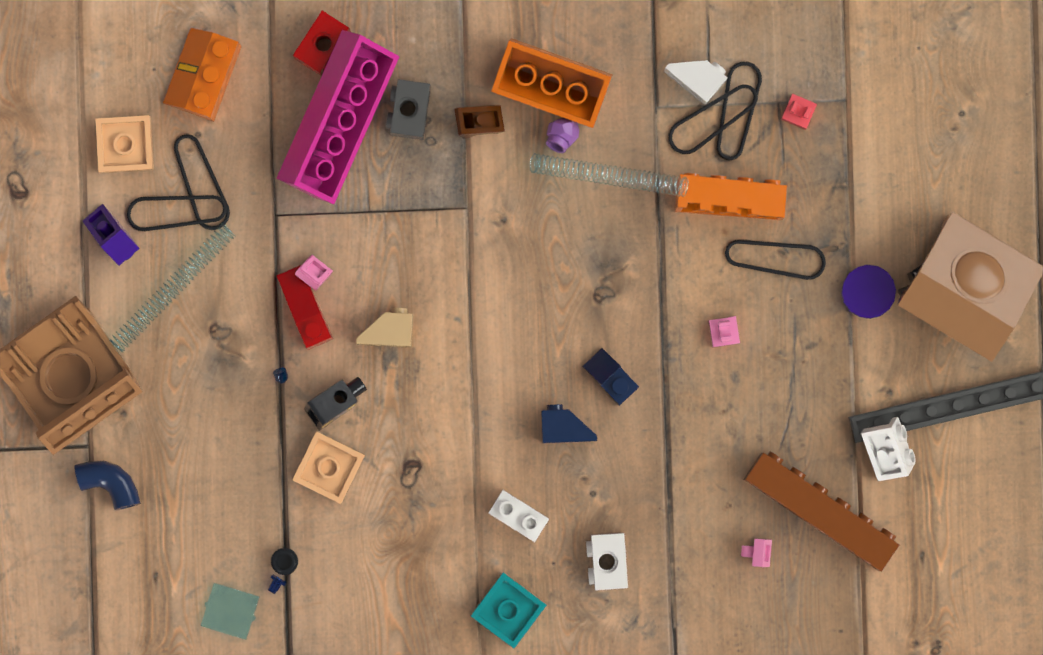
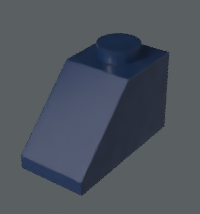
[541,404,597,443]

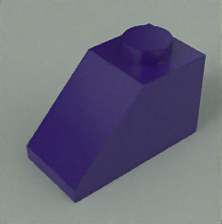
[82,204,140,266]

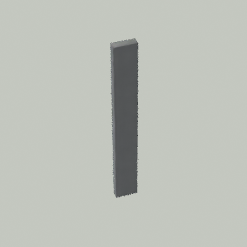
[848,371,1043,443]

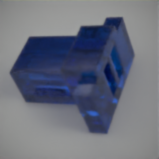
[268,574,287,594]

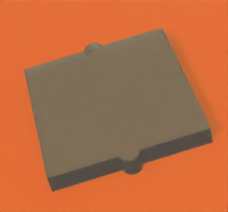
[201,583,260,640]

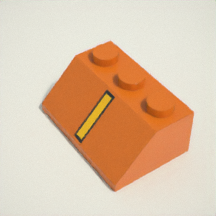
[163,28,242,122]

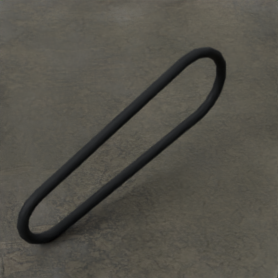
[717,62,762,160]
[668,85,758,154]
[174,134,230,230]
[127,195,227,231]
[725,240,826,280]

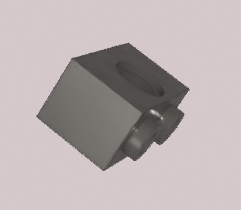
[386,79,431,140]

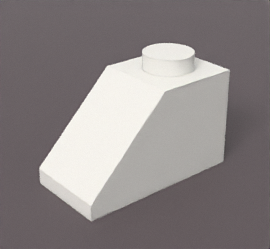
[664,60,728,105]

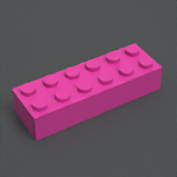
[276,30,400,205]

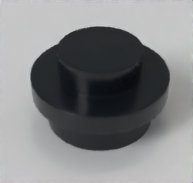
[271,548,298,575]

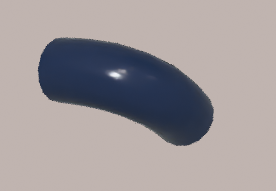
[74,460,141,510]

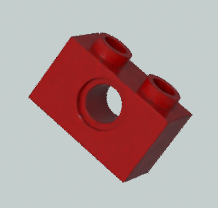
[293,10,351,76]

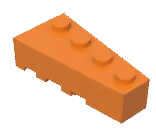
[675,173,787,220]

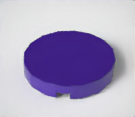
[841,265,896,319]

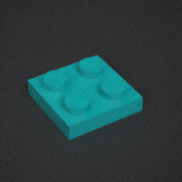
[471,572,547,649]

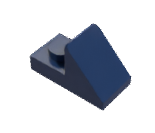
[582,348,639,406]

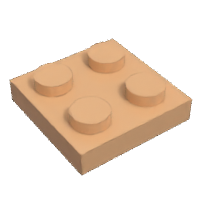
[95,115,154,173]
[292,431,365,504]

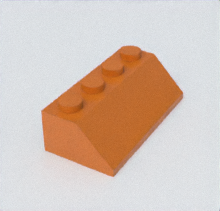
[491,38,613,128]

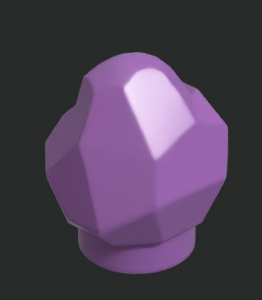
[546,118,579,153]

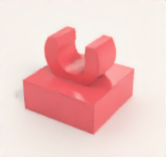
[781,94,817,130]

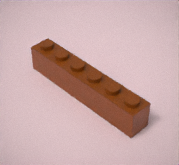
[743,451,900,572]

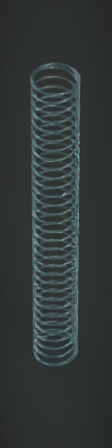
[530,153,688,197]
[109,223,236,353]

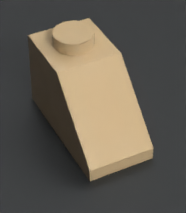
[356,308,413,347]

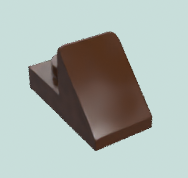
[454,105,505,139]

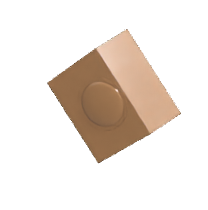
[898,211,1043,362]
[0,296,143,455]

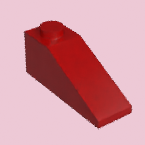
[276,265,333,350]

